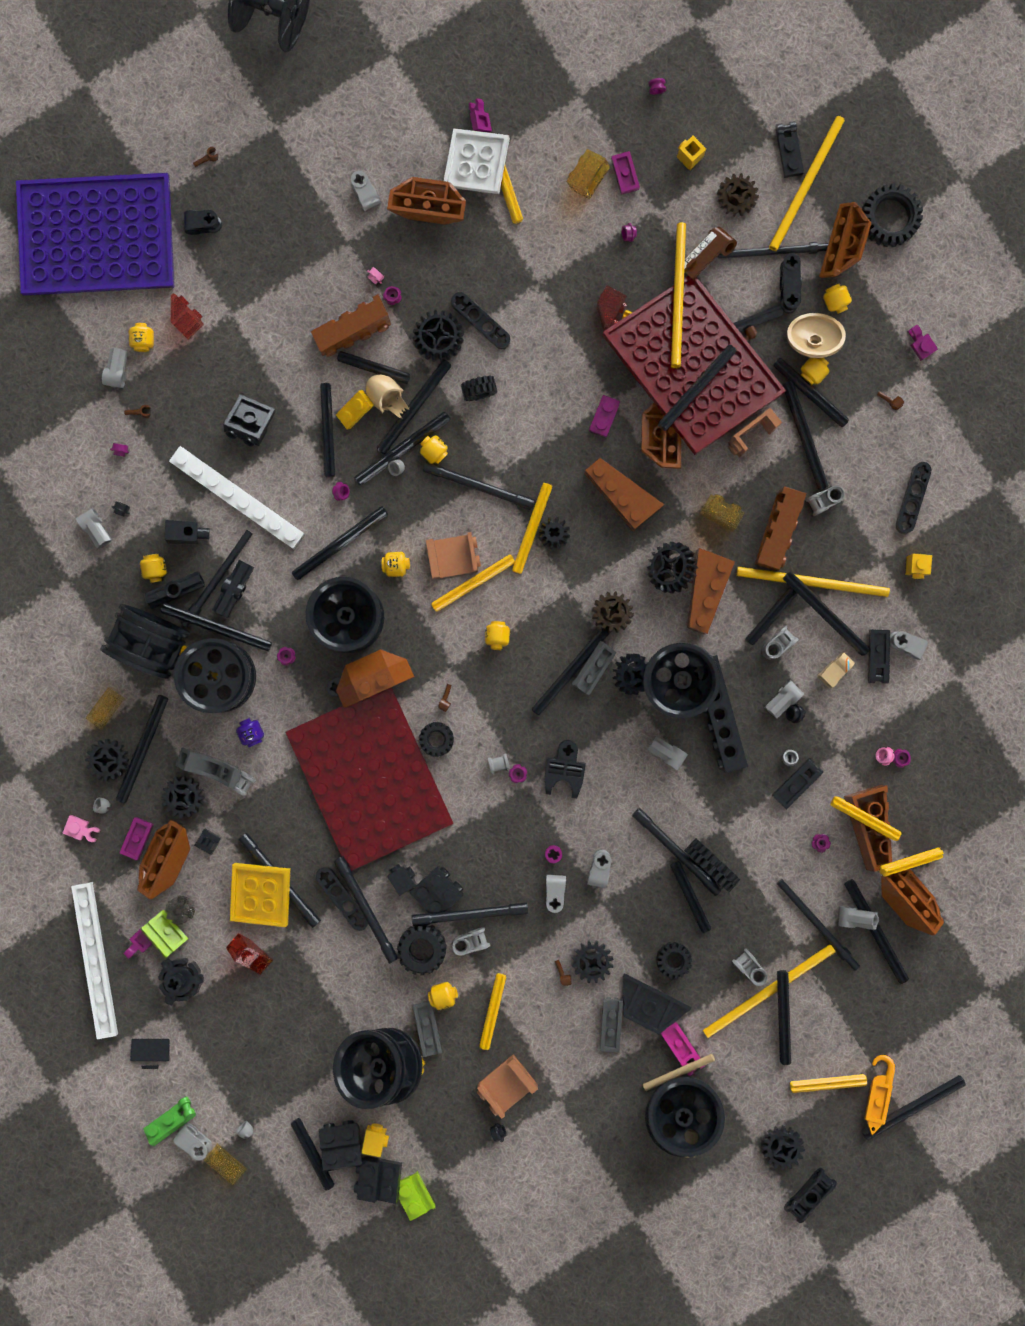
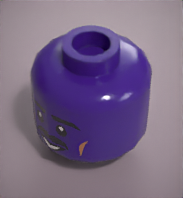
[236,718,264,748]

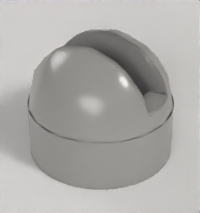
[388,460,405,476]
[782,750,799,766]
[93,797,110,814]
[236,1121,253,1139]

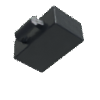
[130,1039,170,1069]

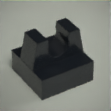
[194,828,221,855]

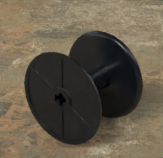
[228,0,310,52]

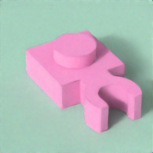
[63,815,100,842]

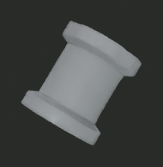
[488,754,510,775]
[232,771,256,796]

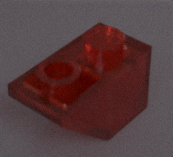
[596,285,627,331]
[171,293,204,340]
[226,933,273,975]

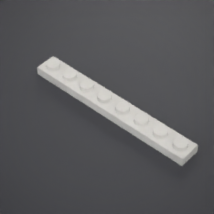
[169,446,305,549]
[71,882,118,1039]

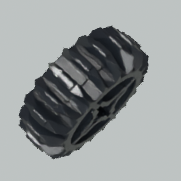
[413,310,464,362]
[647,541,698,594]

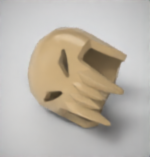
[366,374,409,418]

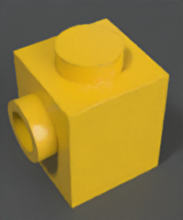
[677,136,706,170]
[905,554,932,579]
[361,1123,389,1157]

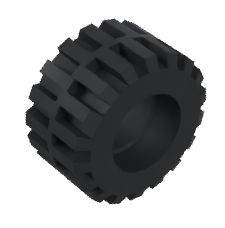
[397,925,447,976]

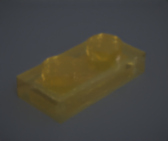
[86,687,125,730]
[204,1143,247,1185]

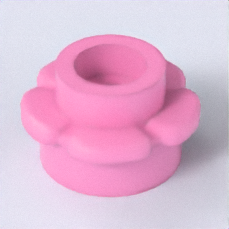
[367,267,384,284]
[876,747,894,766]

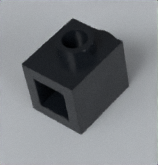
[387,864,417,896]

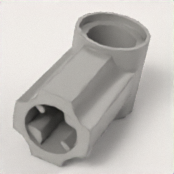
[102,348,128,388]
[76,508,112,549]
[765,680,804,719]
[647,736,688,771]
[838,906,879,930]

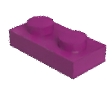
[611,151,640,195]
[589,395,621,438]
[120,817,154,860]

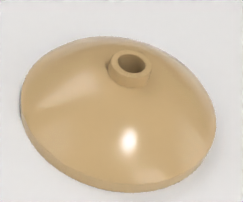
[787,313,846,358]

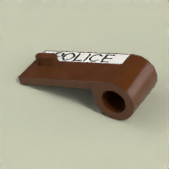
[684,227,737,280]

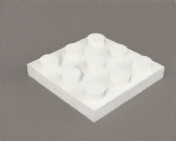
[444,128,510,194]

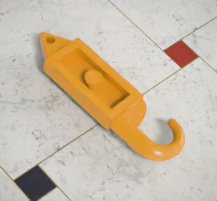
[864,1055,895,1135]

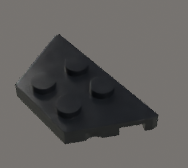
[623,973,692,1035]

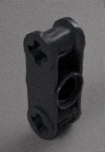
[779,253,802,313]
[784,1168,837,1223]

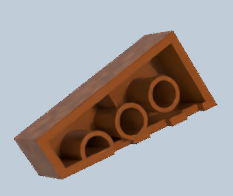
[311,294,391,357]
[584,458,664,531]
[755,486,807,571]
[687,548,735,635]
[844,785,892,872]

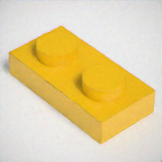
[336,390,374,430]

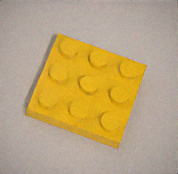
[230,863,290,927]

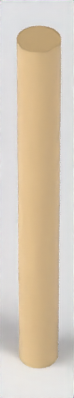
[643,1054,715,1091]

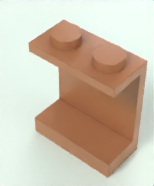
[728,408,782,458]
[426,532,481,579]
[477,1054,538,1119]

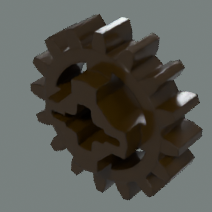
[717,173,759,217]
[592,591,634,633]

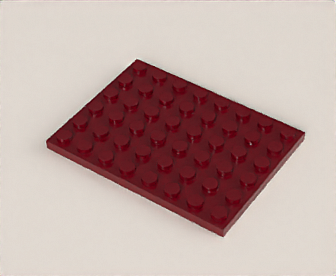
[602,276,786,455]
[285,687,454,871]

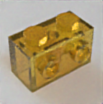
[566,149,610,199]
[699,494,744,532]

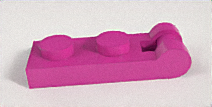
[661,1022,705,1077]

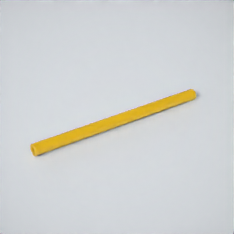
[769,116,845,251]
[671,222,686,368]
[736,567,890,597]
[703,944,835,1038]

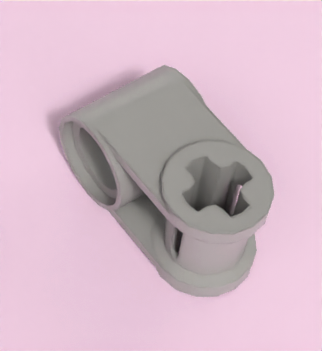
[351,171,381,212]
[805,486,845,516]
[762,625,799,660]
[890,631,928,660]
[587,849,611,888]
[546,875,566,913]
[452,927,490,956]
[732,949,768,986]
[173,1123,212,1161]

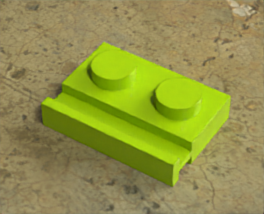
[140,910,188,959]
[399,1171,435,1221]

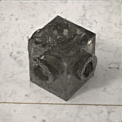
[165,895,195,925]

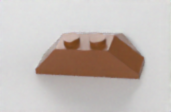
[387,177,466,225]
[819,202,871,278]
[641,403,681,469]
[336,649,415,708]
[137,820,190,899]
[881,869,944,936]

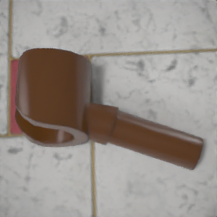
[193,146,219,167]
[744,326,757,341]
[877,391,904,410]
[124,405,151,418]
[438,684,452,712]
[555,960,572,986]

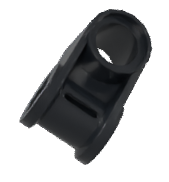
[184,210,222,235]

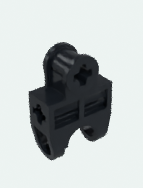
[545,740,586,799]

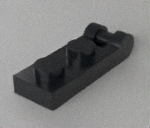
[775,121,804,178]
[868,629,890,684]
[772,758,824,810]

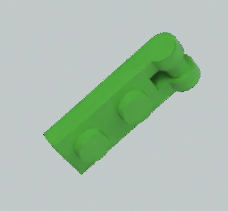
[143,1097,196,1146]

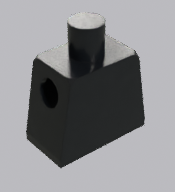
[165,520,210,544]

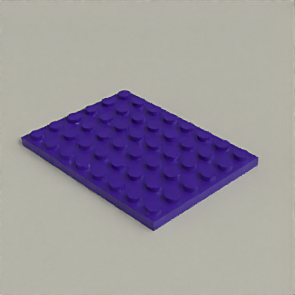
[16,173,175,296]

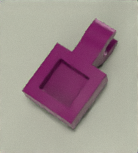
[469,98,492,133]
[907,324,938,361]
[123,925,152,959]

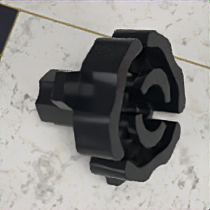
[158,958,204,1006]

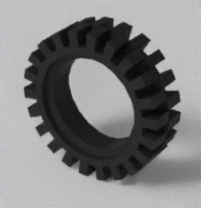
[862,184,923,247]
[684,838,741,892]

